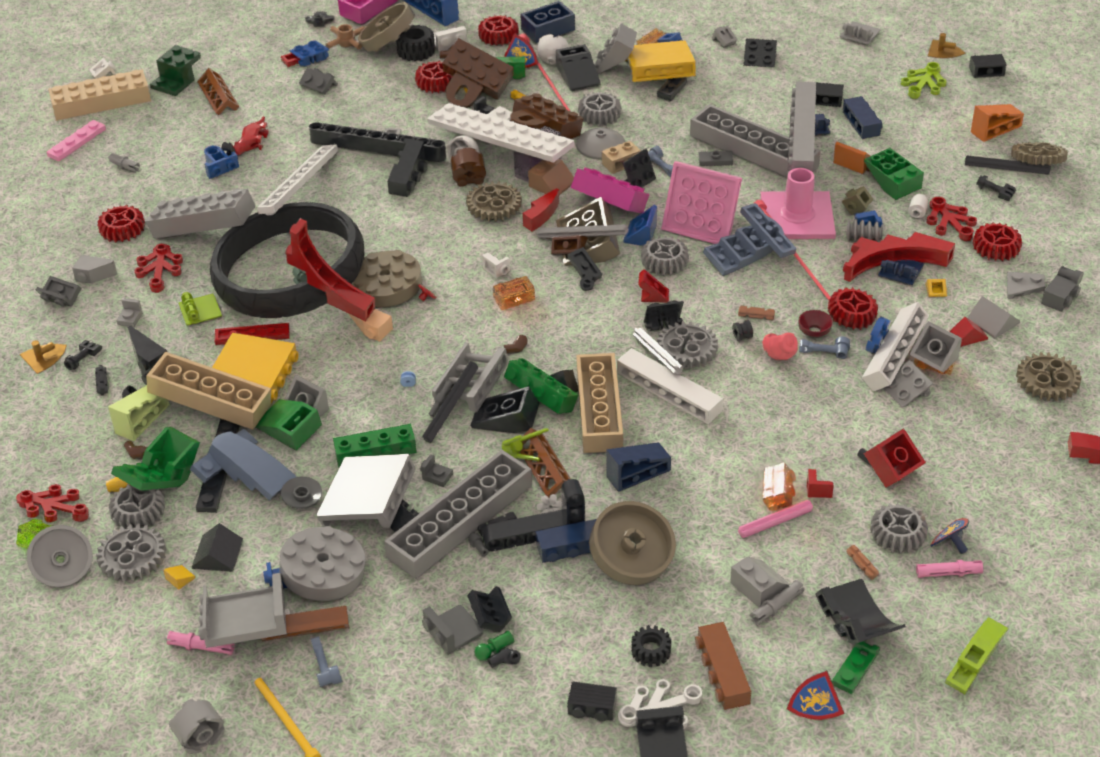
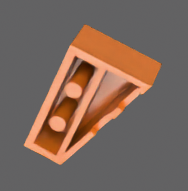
[971,104,1024,142]

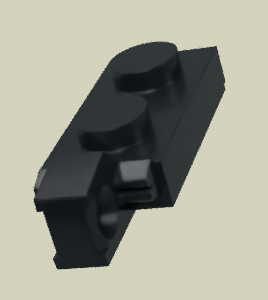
[657,77,687,101]

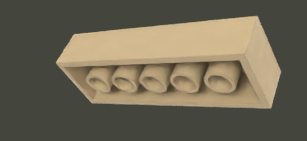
[48,69,151,121]
[147,352,271,430]
[576,353,623,453]

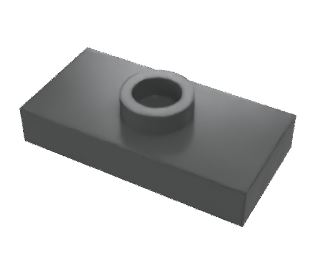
[698,151,733,166]

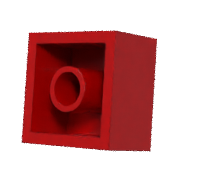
[863,428,926,488]

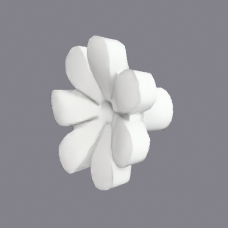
[537,494,562,514]

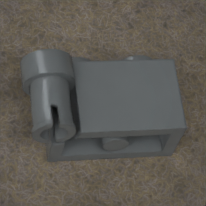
[1041,266,1084,312]

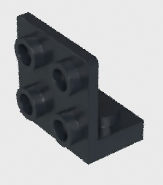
[635,706,688,757]

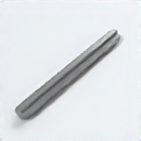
[536,224,629,238]

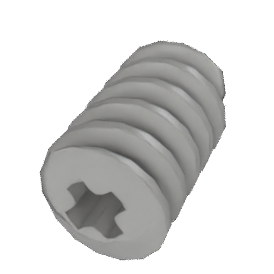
[846,219,884,242]

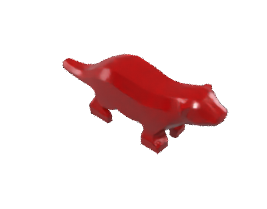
[234,116,269,156]

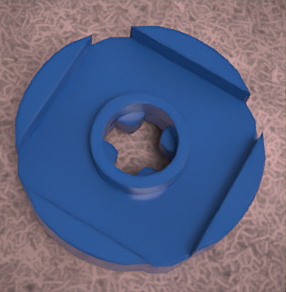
[866,316,891,354]

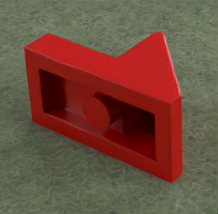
[638,269,669,303]

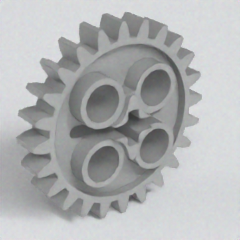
[657,321,718,369]
[96,524,166,582]

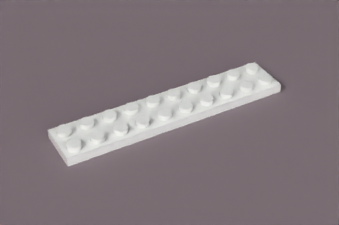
[427,103,575,163]

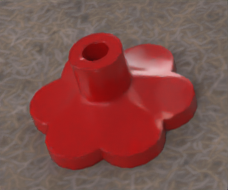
[418,284,437,301]

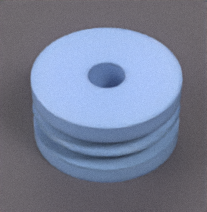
[400,371,416,387]

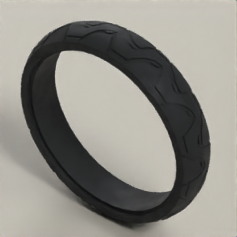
[210,202,365,318]

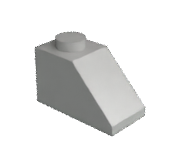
[72,255,117,284]

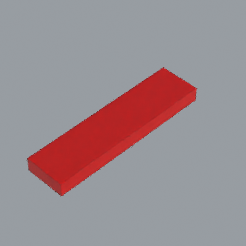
[215,323,290,345]

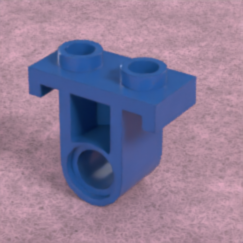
[204,145,239,179]

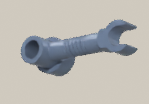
[648,145,673,178]
[799,336,850,359]
[311,636,343,687]

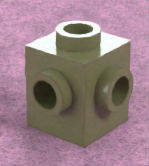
[841,186,874,215]

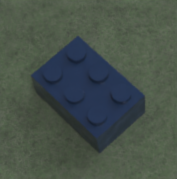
[520,1,575,43]

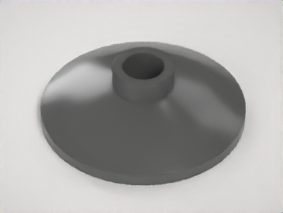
[281,476,322,509]

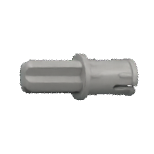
[108,153,140,173]

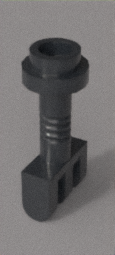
[976,175,1016,201]
[64,340,102,370]

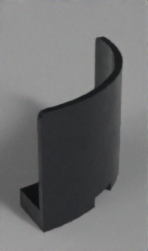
[815,579,906,644]

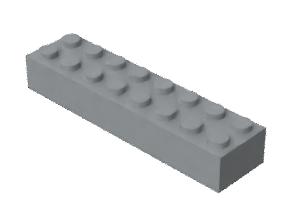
[787,81,816,177]
[690,104,821,177]
[384,450,532,579]

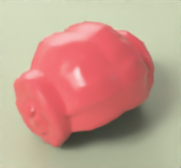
[762,332,798,360]

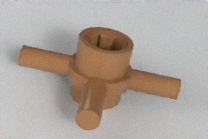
[326,24,365,49]

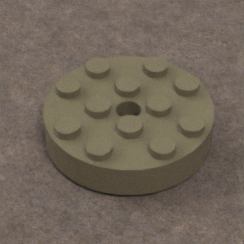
[358,2,415,52]
[352,250,423,307]
[589,501,676,585]

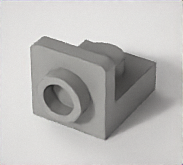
[712,25,738,48]
[116,298,143,327]

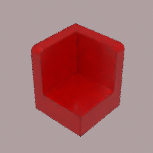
[807,469,834,498]

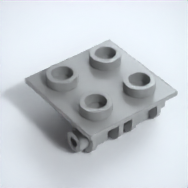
[840,21,881,45]
[884,360,933,408]

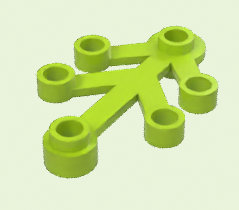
[901,62,947,99]

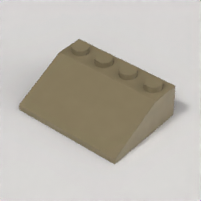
[556,197,620,266]

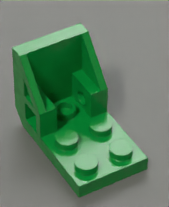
[111,427,200,491]

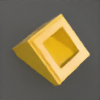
[925,279,947,297]
[163,565,195,590]

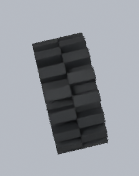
[631,625,672,667]

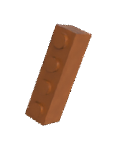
[695,622,752,710]

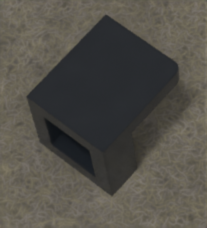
[550,369,578,392]

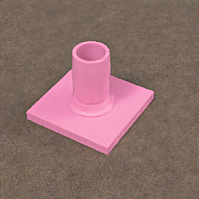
[661,161,742,244]
[760,168,836,239]

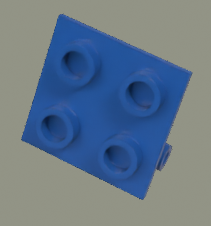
[289,41,329,67]

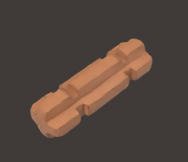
[738,305,775,320]
[846,545,879,580]

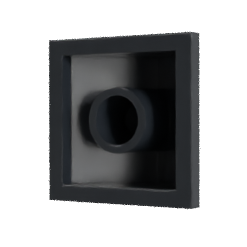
[192,523,243,572]

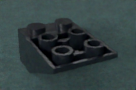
[556,44,601,91]

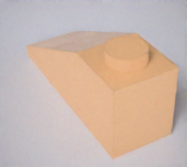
[349,309,393,342]

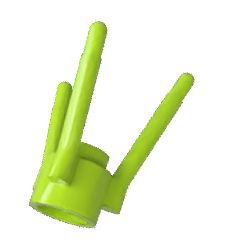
[502,428,549,461]

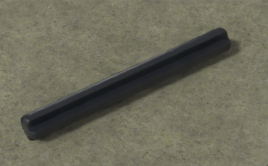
[965,155,1051,174]
[422,361,478,443]

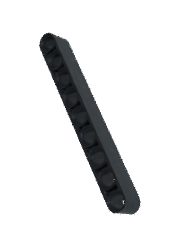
[309,122,446,162]

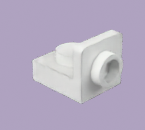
[89,58,117,79]
[482,253,510,279]

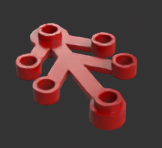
[926,196,977,241]
[134,243,183,293]
[16,484,89,522]

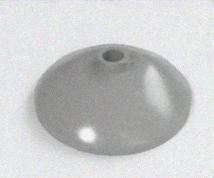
[576,128,625,159]
[27,525,93,588]

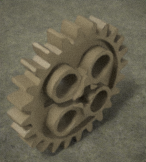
[1011,142,1068,165]
[466,181,522,222]
[1016,352,1082,402]

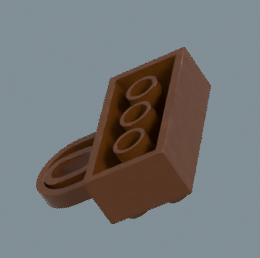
[442,38,514,108]
[509,93,584,139]

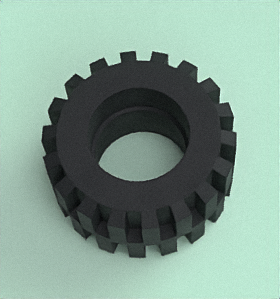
[396,25,435,62]

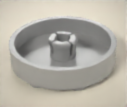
[279,526,366,601]

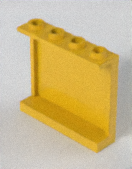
[625,40,696,82]
[212,333,299,406]

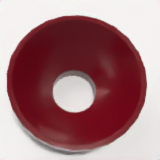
[798,310,833,338]

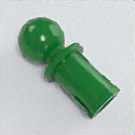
[474,630,515,661]

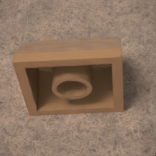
[528,159,574,196]

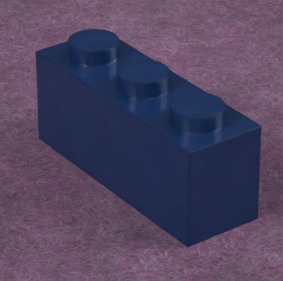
[843,96,883,139]
[536,519,597,563]

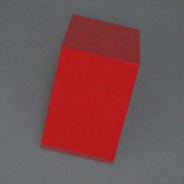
[949,317,988,347]

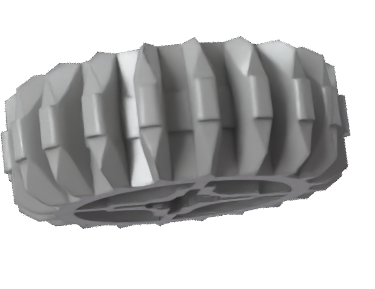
[578,92,622,126]
[641,236,689,275]
[108,484,165,529]
[870,502,928,554]

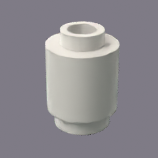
[908,194,928,218]

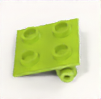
[178,292,222,326]

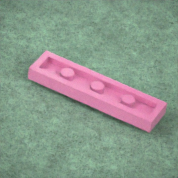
[47,120,106,161]

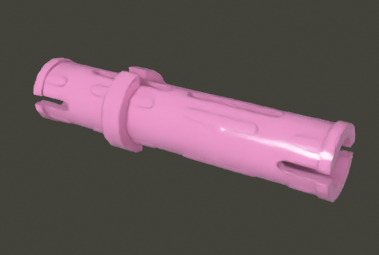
[916,559,983,578]
[167,631,235,655]

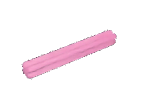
[738,500,813,538]

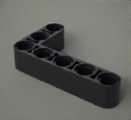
[481,479,585,552]

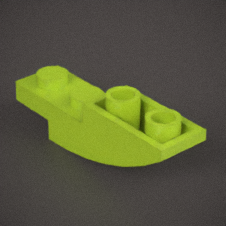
[945,617,1008,695]

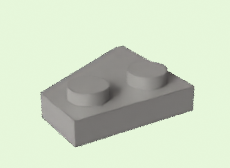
[1006,272,1045,299]

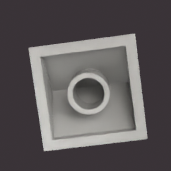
[967,296,1020,339]
[910,321,962,372]
[284,375,329,417]

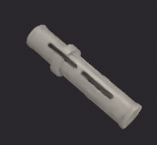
[750,580,805,625]

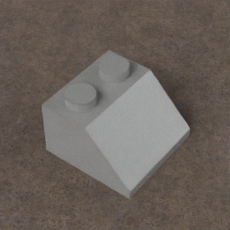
[730,556,790,607]

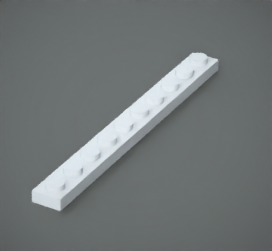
[257,145,338,215]

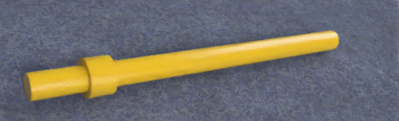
[254,678,322,757]

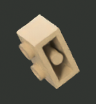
[602,141,641,174]

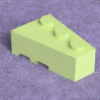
[108,385,170,441]

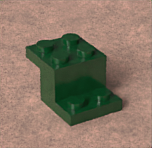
[150,45,201,97]

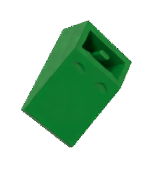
[864,148,924,200]
[255,399,322,451]

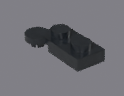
[567,247,602,291]

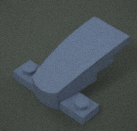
[703,203,797,276]
[190,429,297,501]

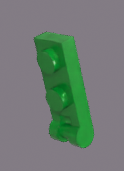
[832,641,880,695]

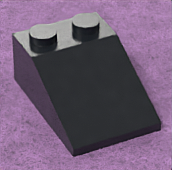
[128,326,167,385]
[470,386,540,433]

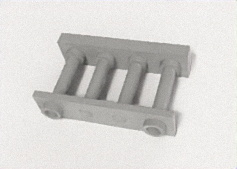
[432,342,509,412]

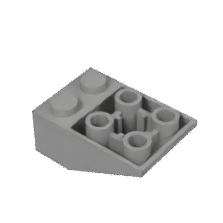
[594,23,637,74]

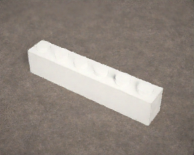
[862,302,929,391]
[617,348,723,424]

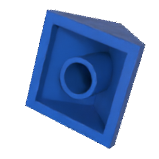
[623,205,657,246]

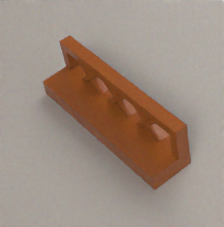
[197,68,240,115]
[520,428,571,498]
[261,606,350,642]

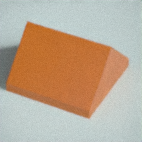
[833,141,870,174]

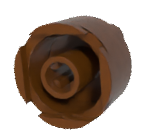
[450,148,486,187]

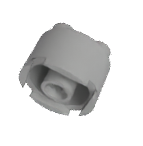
[169,699,225,754]

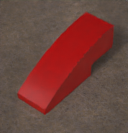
[522,188,559,232]
[1068,432,1100,464]

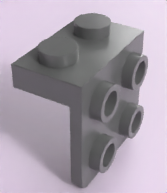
[422,605,483,655]

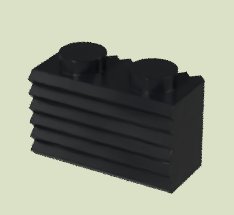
[969,54,1007,78]
[816,82,844,107]
[567,681,617,721]

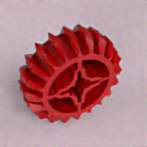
[478,15,519,47]
[415,60,453,94]
[97,205,145,243]
[973,222,1022,262]
[828,287,878,330]

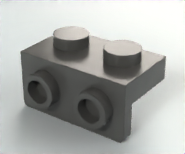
[299,67,338,95]
[35,276,82,307]

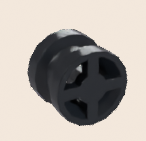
[732,320,753,341]

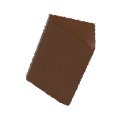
[551,235,588,254]

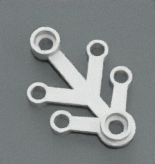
[618,679,702,728]

